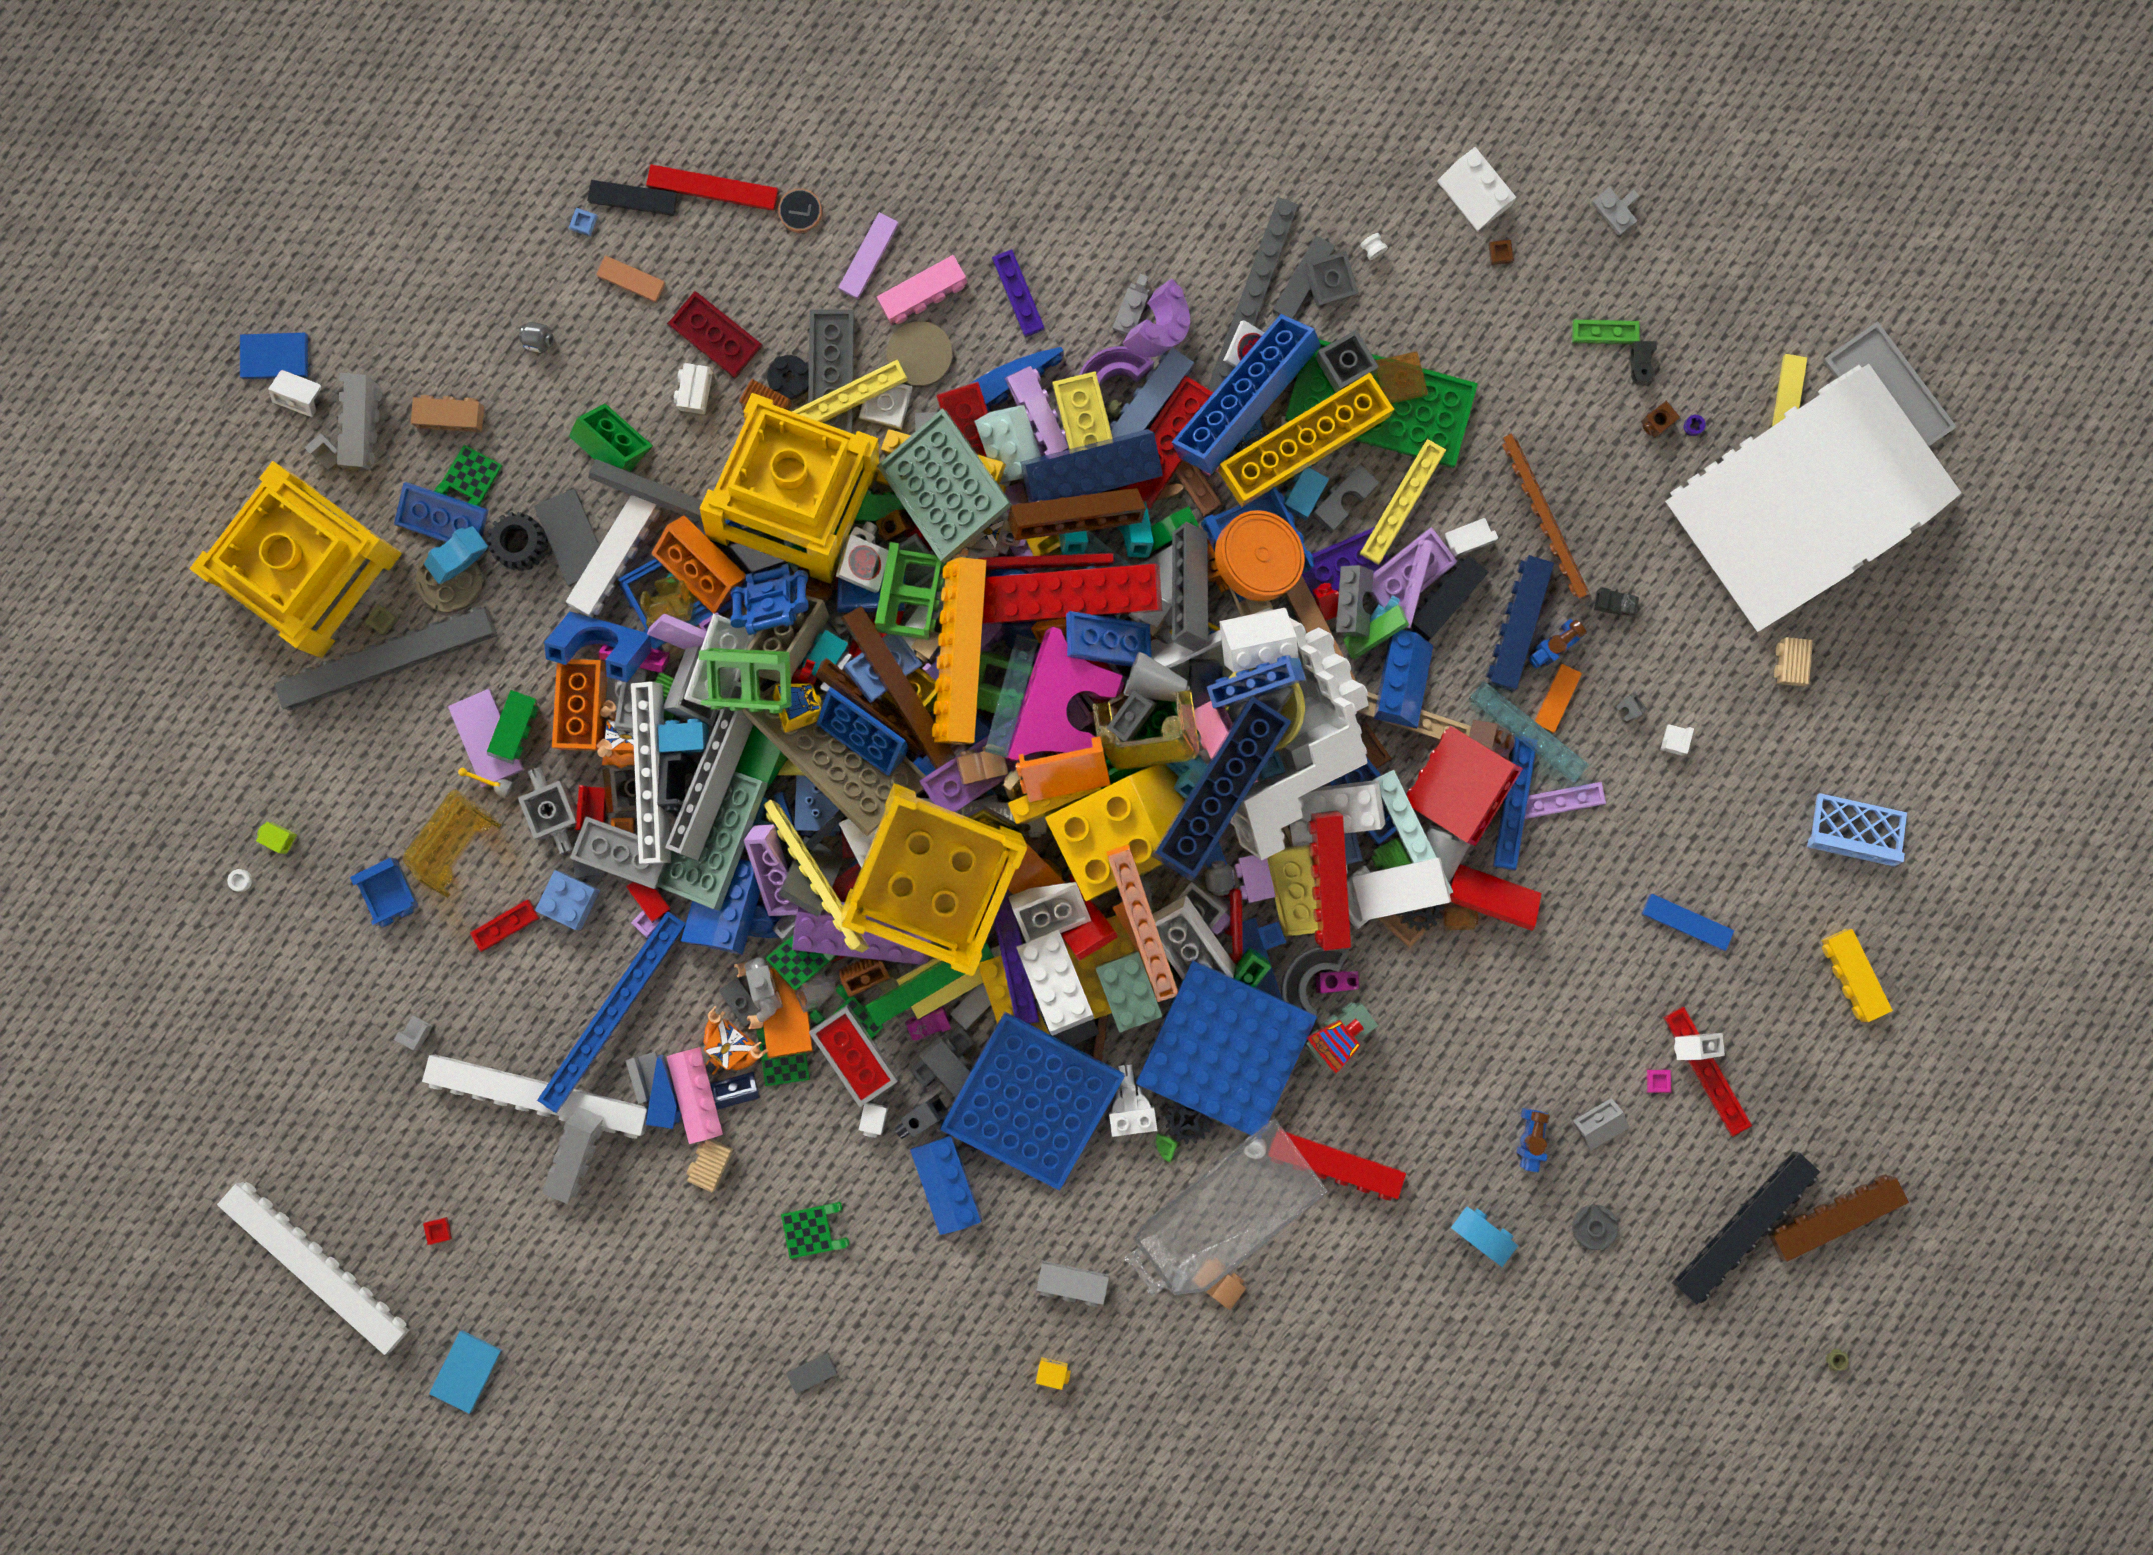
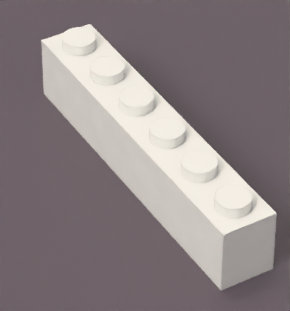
[566,495,661,618]

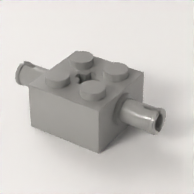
[518,767,577,855]

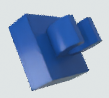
[1257,921,1286,950]

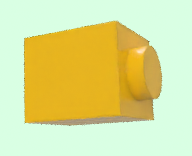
[1035,1357,1071,1390]

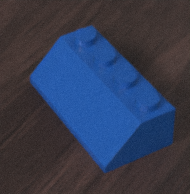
[1373,630,1433,729]
[910,1135,982,1235]

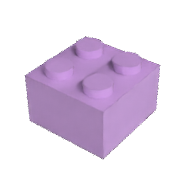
[1235,855,1276,904]

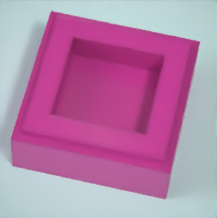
[1647,1070,1671,1093]

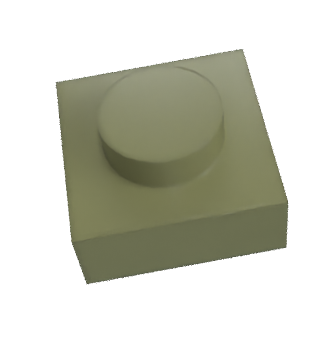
[365,604,398,636]
[879,968,901,994]

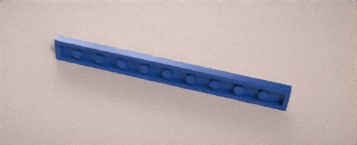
[537,911,686,1113]

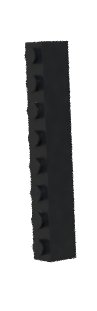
[1672,1151,1820,1305]

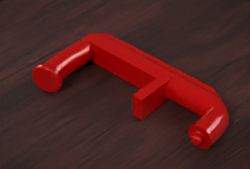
[1223,888,1243,964]

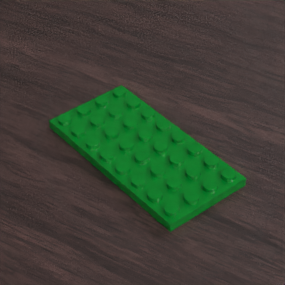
[1285,339,1478,468]

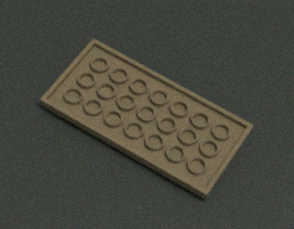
[742,664,926,836]

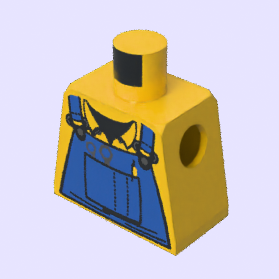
[773,683,827,733]

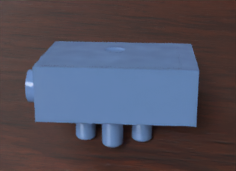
[795,775,842,837]

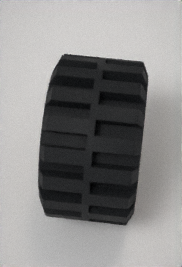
[487,512,549,571]

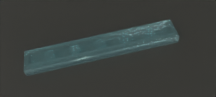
[985,634,1038,757]
[1469,681,1589,783]

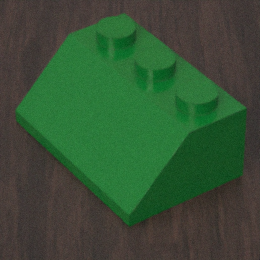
[569,403,653,472]

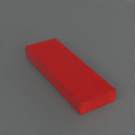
[470,899,540,952]

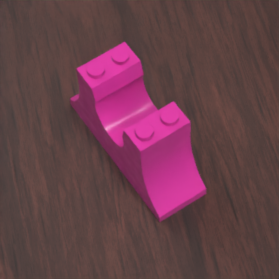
[1004,627,1124,762]

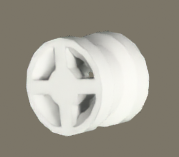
[1360,233,1388,260]

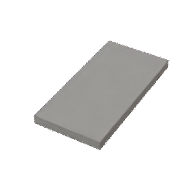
[1823,321,1956,447]

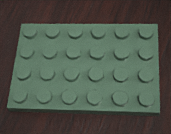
[877,408,1012,564]
[657,771,768,911]

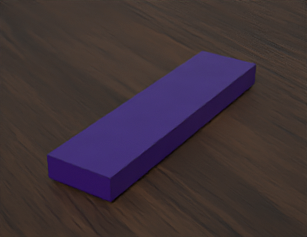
[992,249,1045,338]

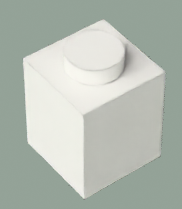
[859,1102,888,1138]

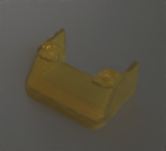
[1092,690,1199,770]
[403,789,501,898]

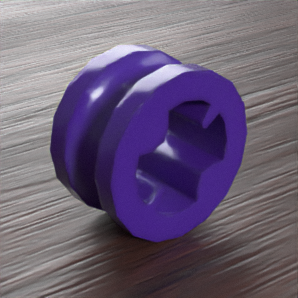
[1683,414,1706,436]

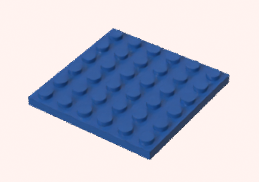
[1136,960,1317,1139]
[940,1012,1125,1191]

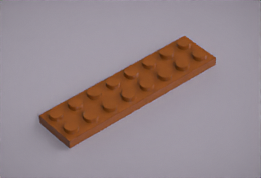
[1502,433,1591,599]

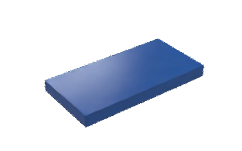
[394,482,489,542]
[1066,611,1152,667]

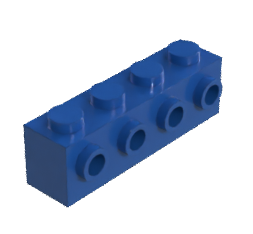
[1207,655,1306,709]

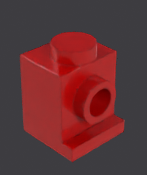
[1312,583,1339,621]

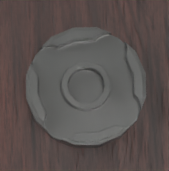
[1572,1204,1618,1250]

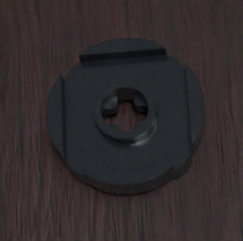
[767,355,809,400]

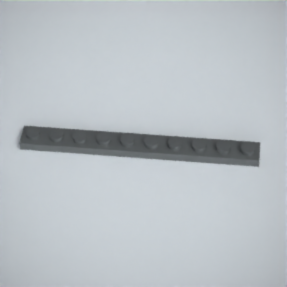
[1207,197,1298,392]

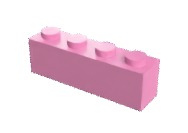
[877,255,967,325]
[1190,701,1259,785]
[666,1047,723,1144]

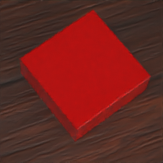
[423,1217,452,1245]

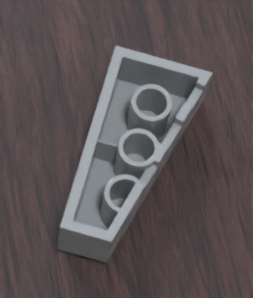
[337,373,382,472]
[542,1107,604,1204]

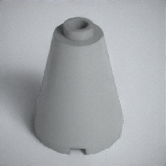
[1124,652,1190,702]
[1427,825,1470,883]

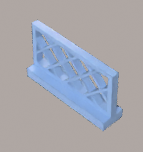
[1807,793,1907,867]

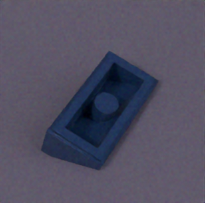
[710,1072,760,1110]

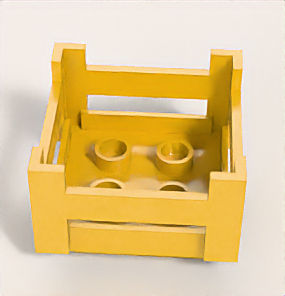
[699,393,879,584]
[189,461,402,658]
[841,783,1027,977]

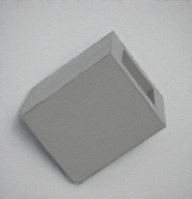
[305,433,337,470]
[394,1016,433,1050]

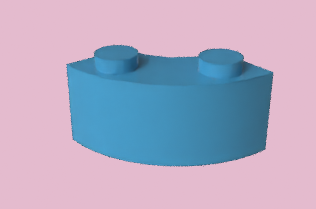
[424,526,488,585]
[1451,1206,1518,1267]

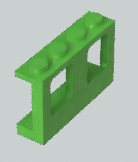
[875,542,946,640]
[698,648,792,713]

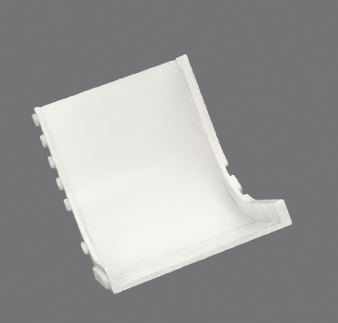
[1665,364,1961,632]

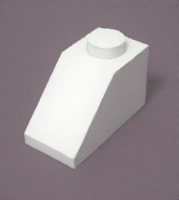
[1674,1033,1725,1060]

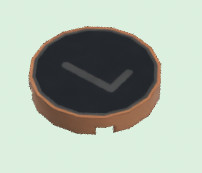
[778,189,822,233]

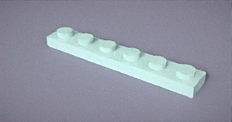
[1373,770,1453,894]

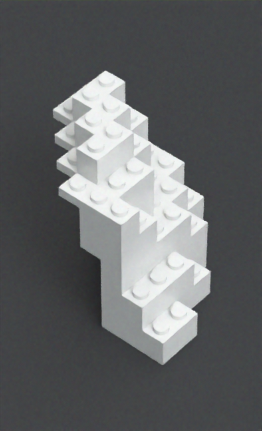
[1151,607,1369,860]

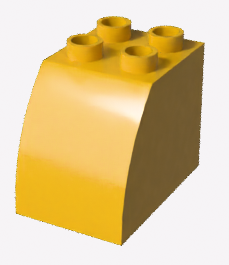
[1045,763,1186,901]

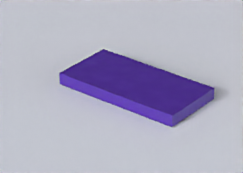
[1302,527,1389,600]

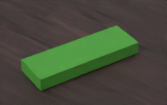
[1572,319,1640,344]
[1343,605,1409,660]

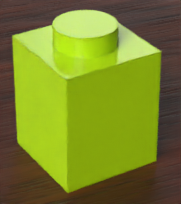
[256,821,297,854]

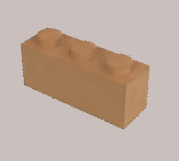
[411,395,484,432]

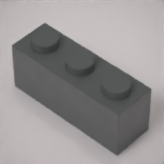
[920,1036,971,1097]

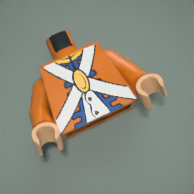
[597,700,635,768]
[703,1006,768,1075]

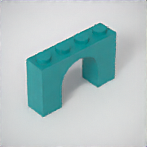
[1059,502,1154,557]

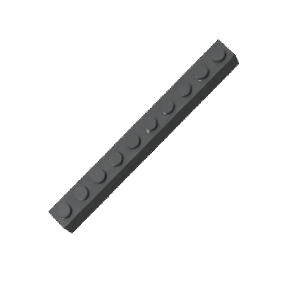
[274,607,498,711]

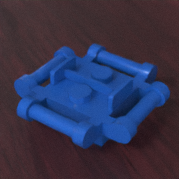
[730,563,809,636]

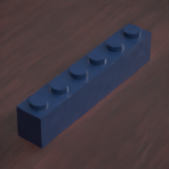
[1486,555,1554,692]

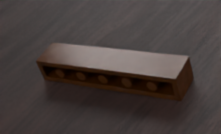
[1007,488,1146,541]
[1768,1174,1909,1262]

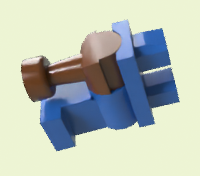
[1528,618,1587,669]
[1516,1108,1550,1172]

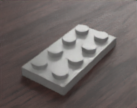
[570,817,665,889]

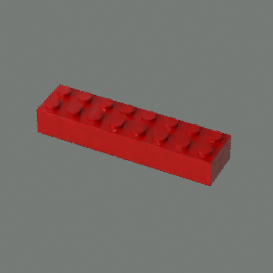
[982,564,1162,625]

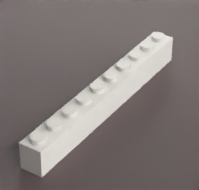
[422,1054,649,1139]
[217,1182,410,1355]

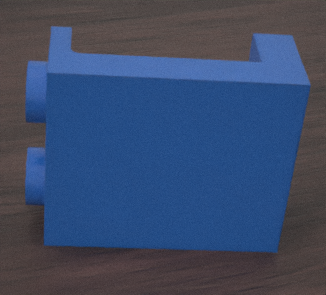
[350,857,419,928]

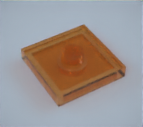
[1375,351,1428,403]

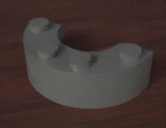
[1281,947,1349,1015]

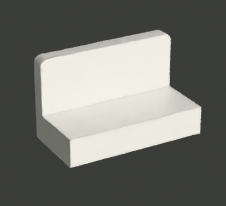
[268,370,321,417]
[1445,518,1498,558]

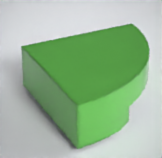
[1156,1133,1178,1163]

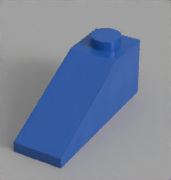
[646,1055,681,1129]

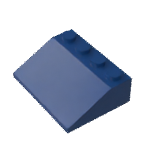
[816,687,909,776]
[681,859,760,955]

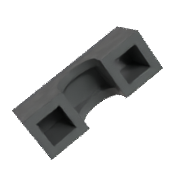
[1313,465,1379,534]
[1336,565,1374,637]

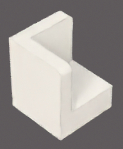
[1661,725,1694,756]

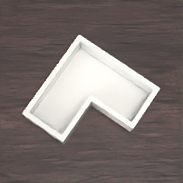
[1290,780,1385,873]

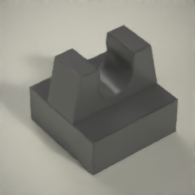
[1616,692,1647,721]

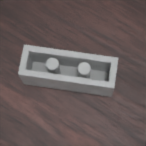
[1036,1261,1109,1307]

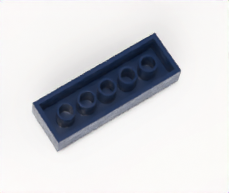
[1020,429,1163,503]

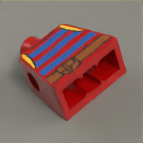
[1306,1018,1364,1073]

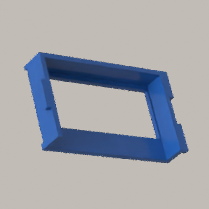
[619,520,771,651]

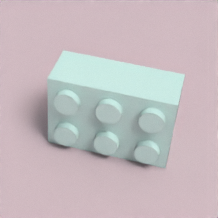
[975,405,1041,483]

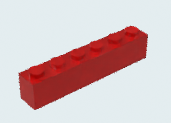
[1308,810,1351,951]
[1267,1128,1406,1201]

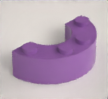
[1122,279,1190,357]
[1079,346,1154,387]

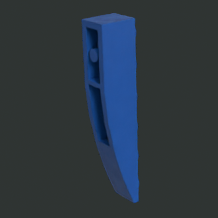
[970,347,1064,412]

